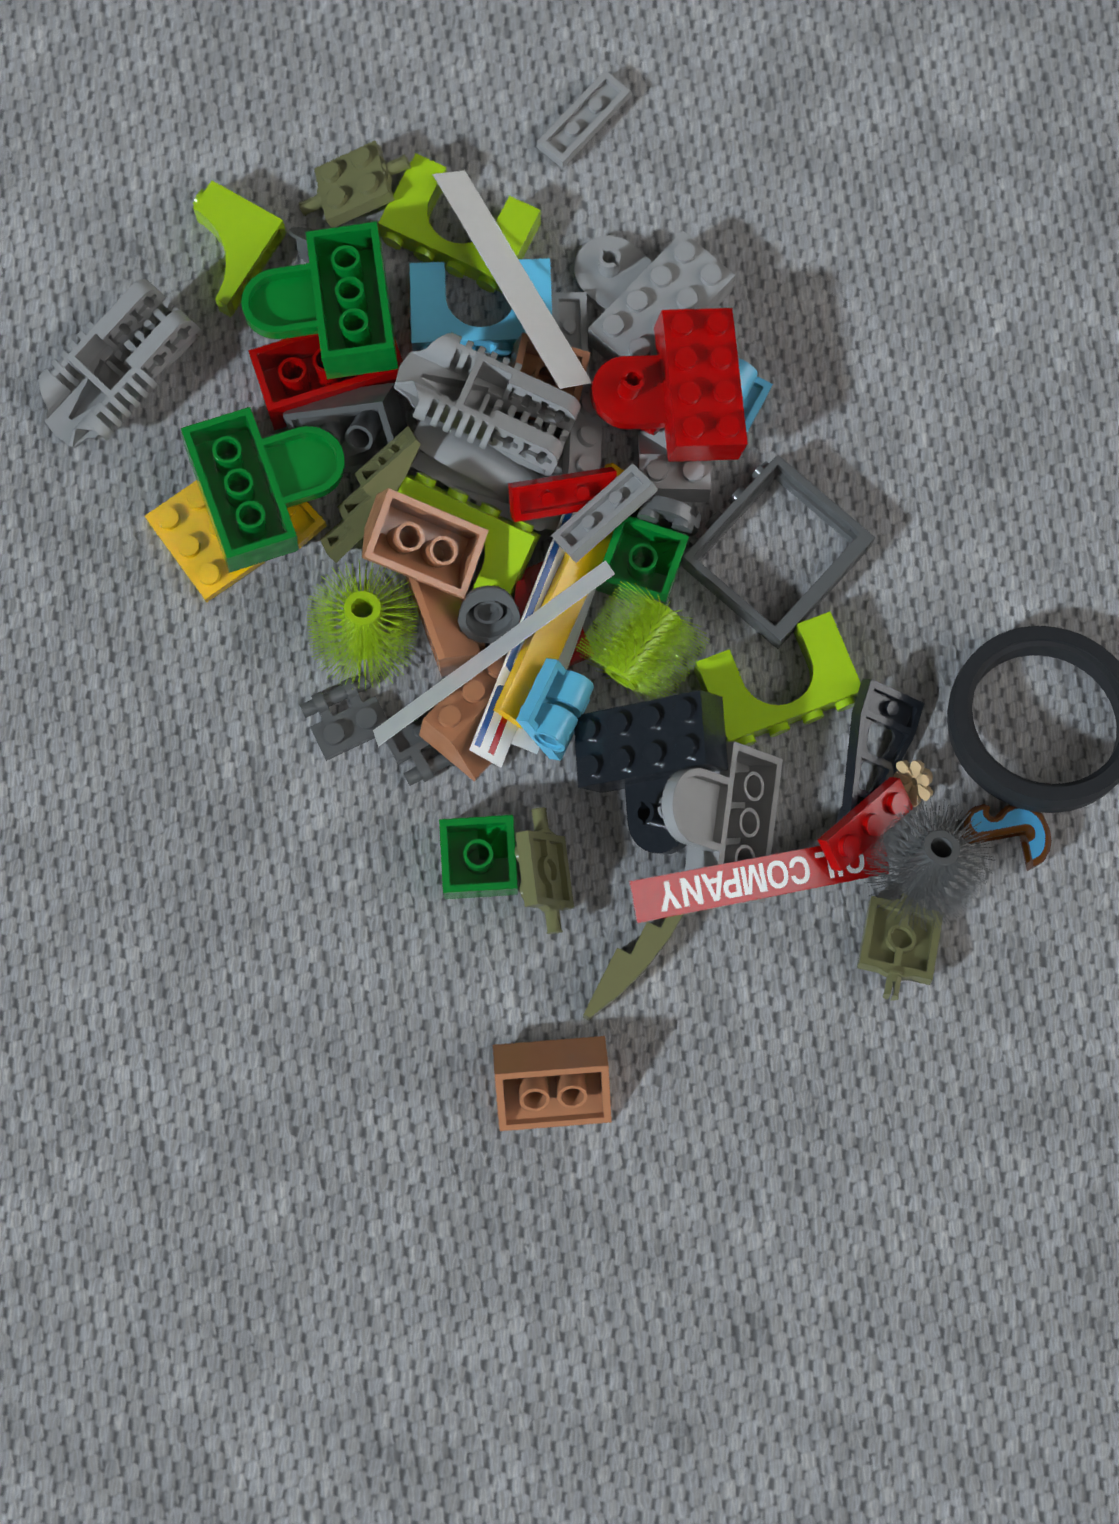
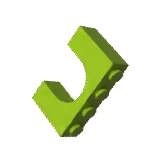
[378,153,541,293]
[397,472,541,598]
[694,611,861,747]

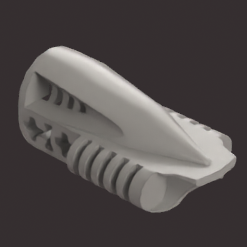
[38,279,203,448]
[394,332,581,477]
[408,416,563,542]

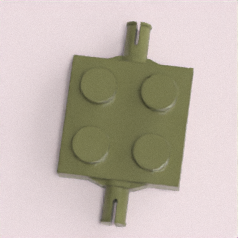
[299,140,411,228]
[515,807,574,934]
[857,893,943,1001]

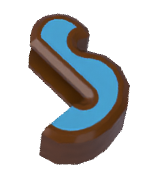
[959,804,1052,871]

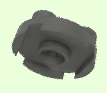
[630,495,702,536]

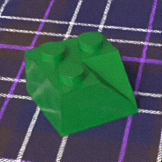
[596,516,689,606]
[439,815,518,899]

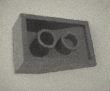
[283,383,407,473]

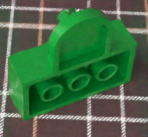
[241,221,399,379]
[181,407,345,573]

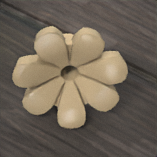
[893,760,933,807]

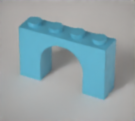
[409,258,552,357]

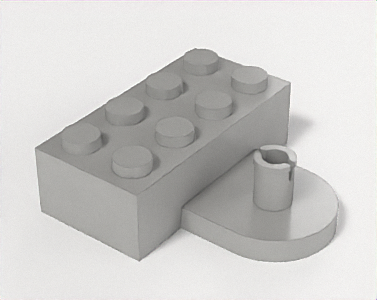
[574,231,735,361]
[658,741,783,904]

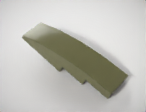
[320,426,421,563]
[583,914,684,1021]

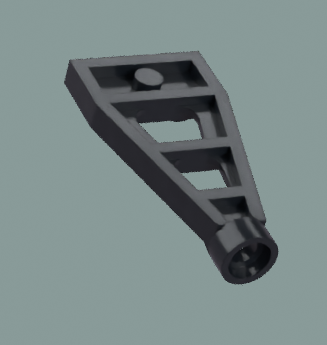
[835,678,925,824]

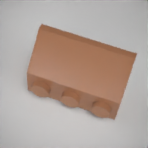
[362,488,489,599]
[406,576,486,677]
[419,654,506,782]
[493,1036,611,1131]

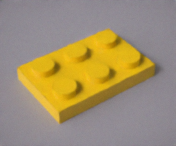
[144,480,265,602]

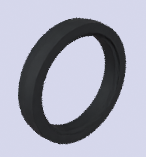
[947,626,1119,813]

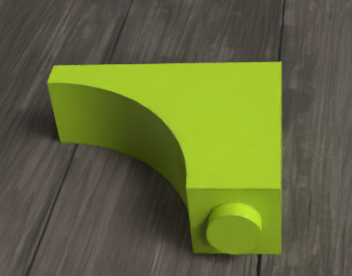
[193,180,286,318]

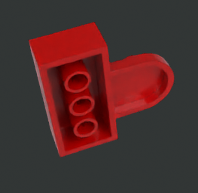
[590,308,748,462]
[248,334,403,431]

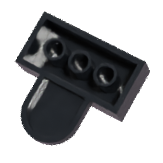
[574,690,728,855]

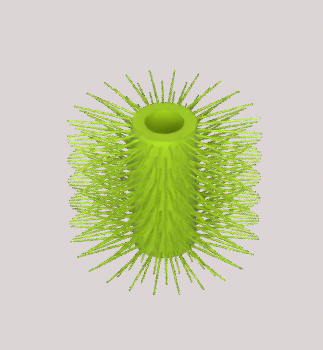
[307,559,418,689]
[576,581,710,701]

